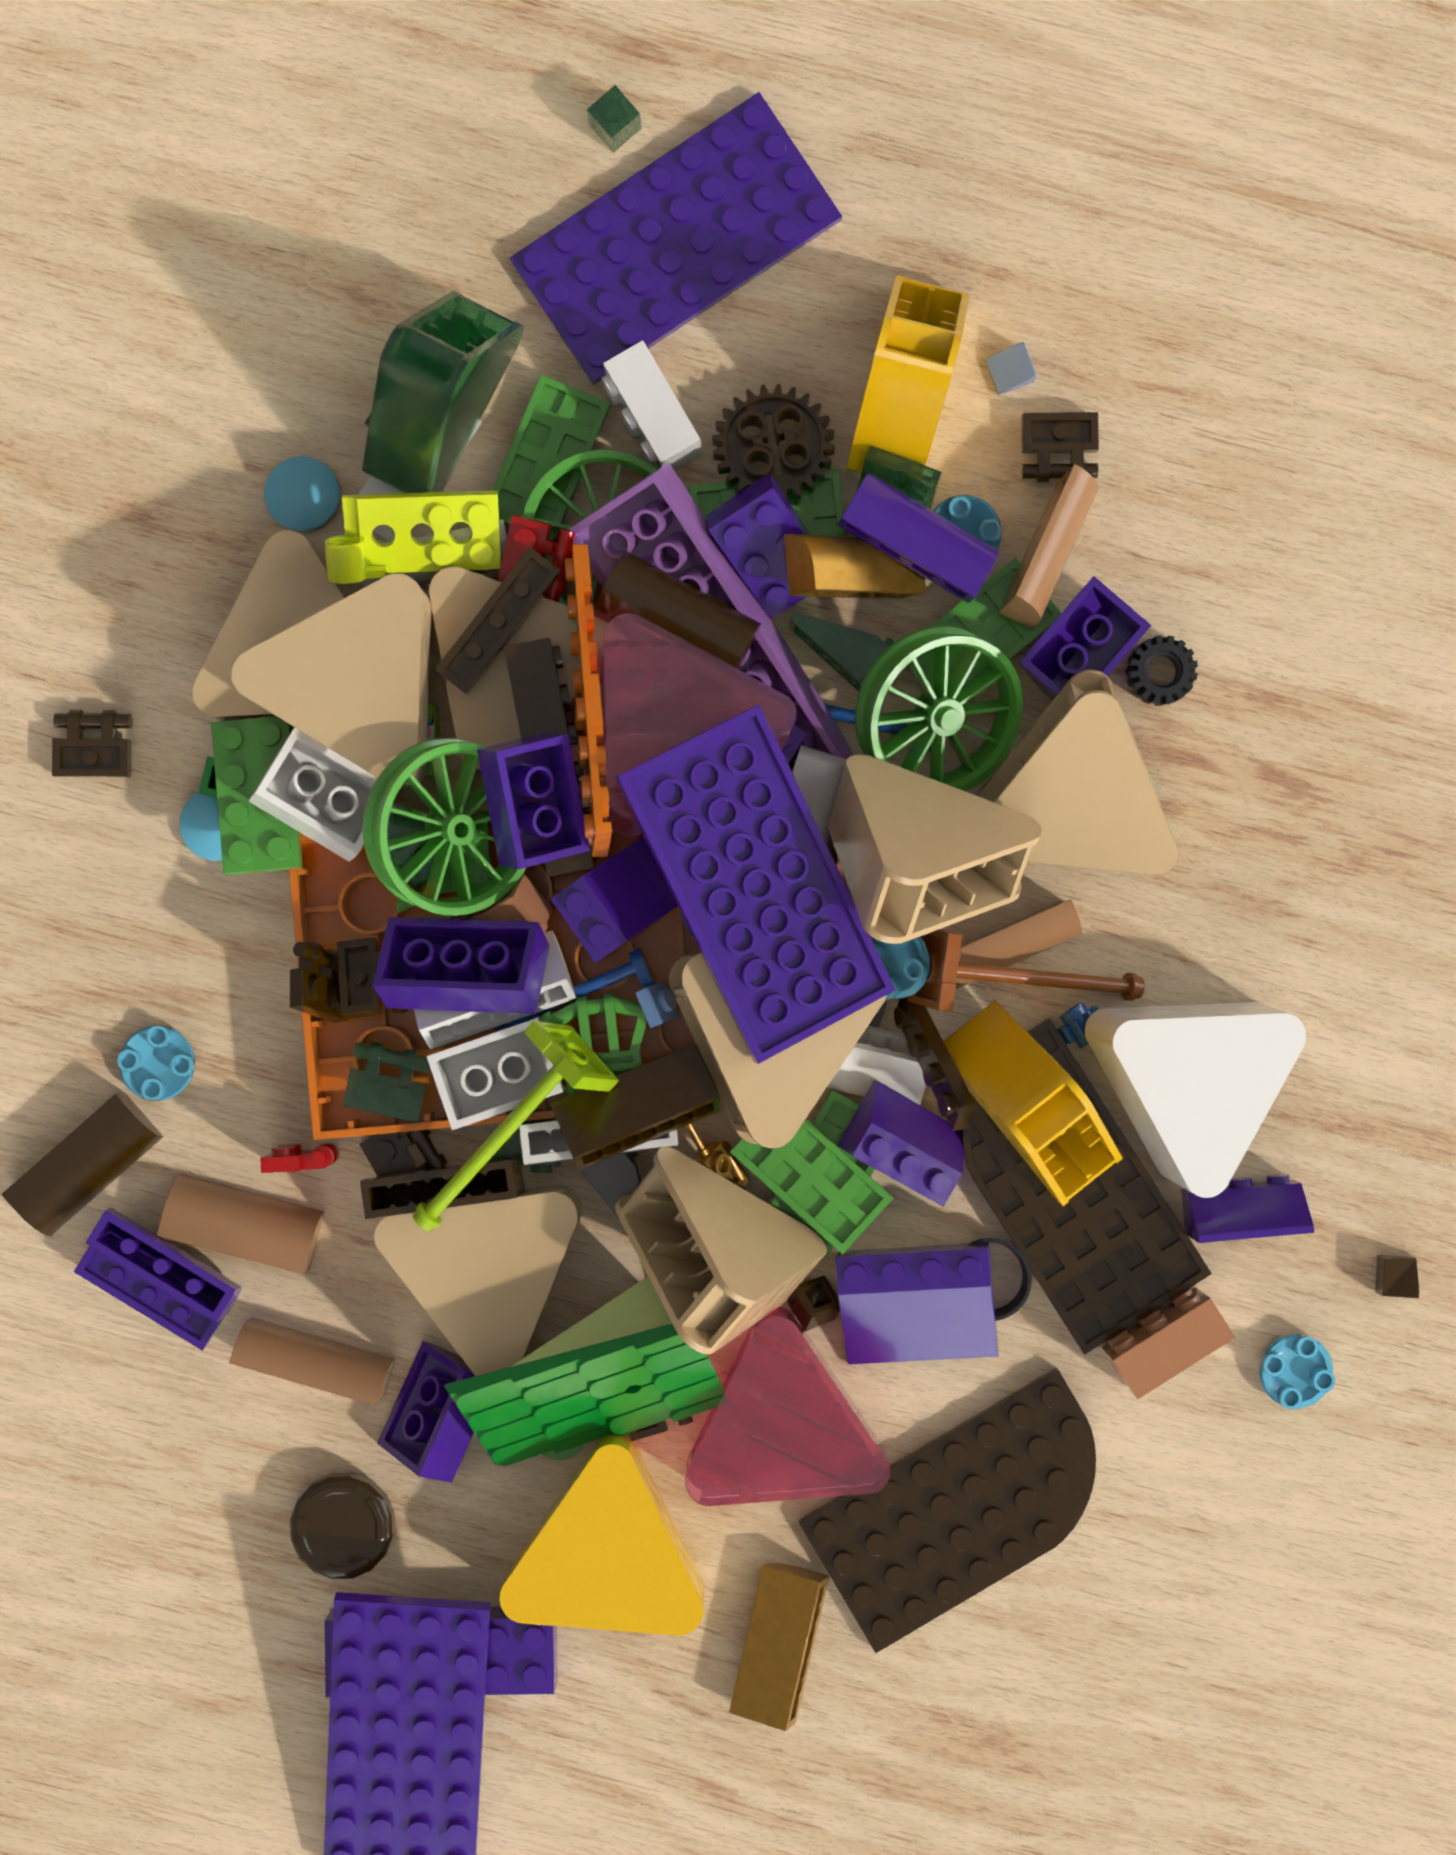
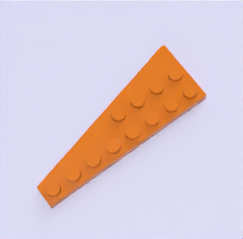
[565,544,612,857]

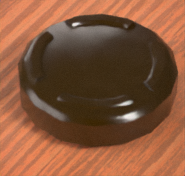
[290,1472,395,1579]

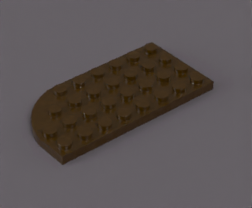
[962,1018,1212,1355]
[799,1368,1096,1653]

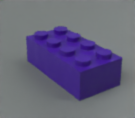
[373,917,550,1014]

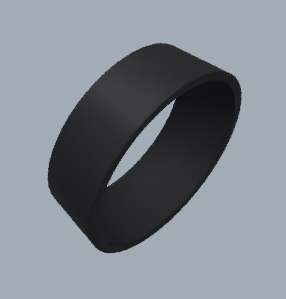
[969,1238,1032,1321]

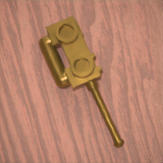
[686,1123,749,1191]

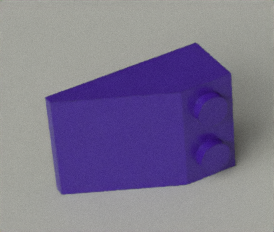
[551,836,678,963]

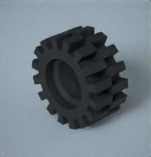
[1126,635,1198,706]

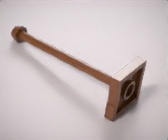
[907,929,1145,1012]

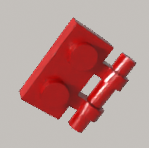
[497,514,575,603]
[260,1143,340,1173]

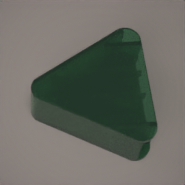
[362,290,524,493]

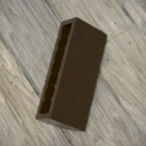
[593,551,761,687]
[551,1044,722,1170]
[1,1092,164,1236]
[360,1157,526,1219]

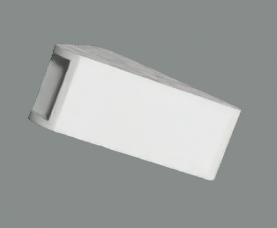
[1085,1002,1306,1198]

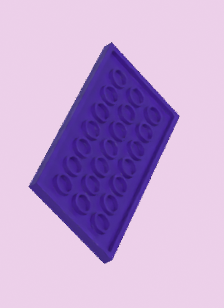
[510,92,842,385]
[614,704,896,1064]
[324,1592,491,1855]

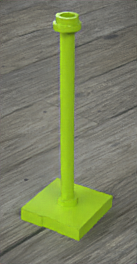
[413,1021,619,1231]

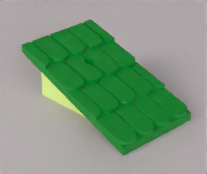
[444,1276,730,1466]

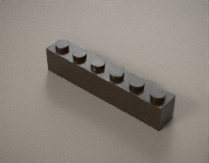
[504,637,600,877]

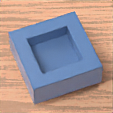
[635,981,679,1028]

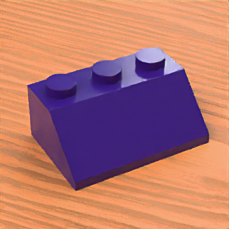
[1018,576,1152,701]
[837,1079,965,1207]
[1181,1174,1314,1243]
[377,1341,475,1483]

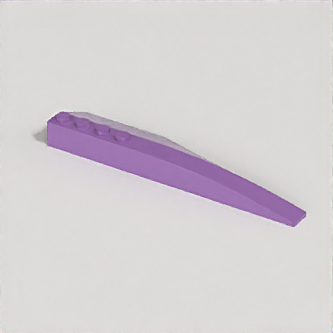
[568,462,854,772]

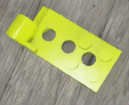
[324,490,501,584]

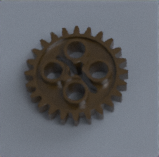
[712,384,835,501]

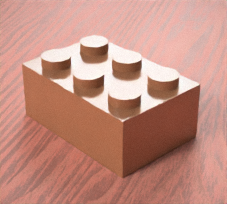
[1102,1288,1236,1399]

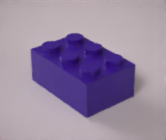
[706,473,811,620]
[477,732,590,870]

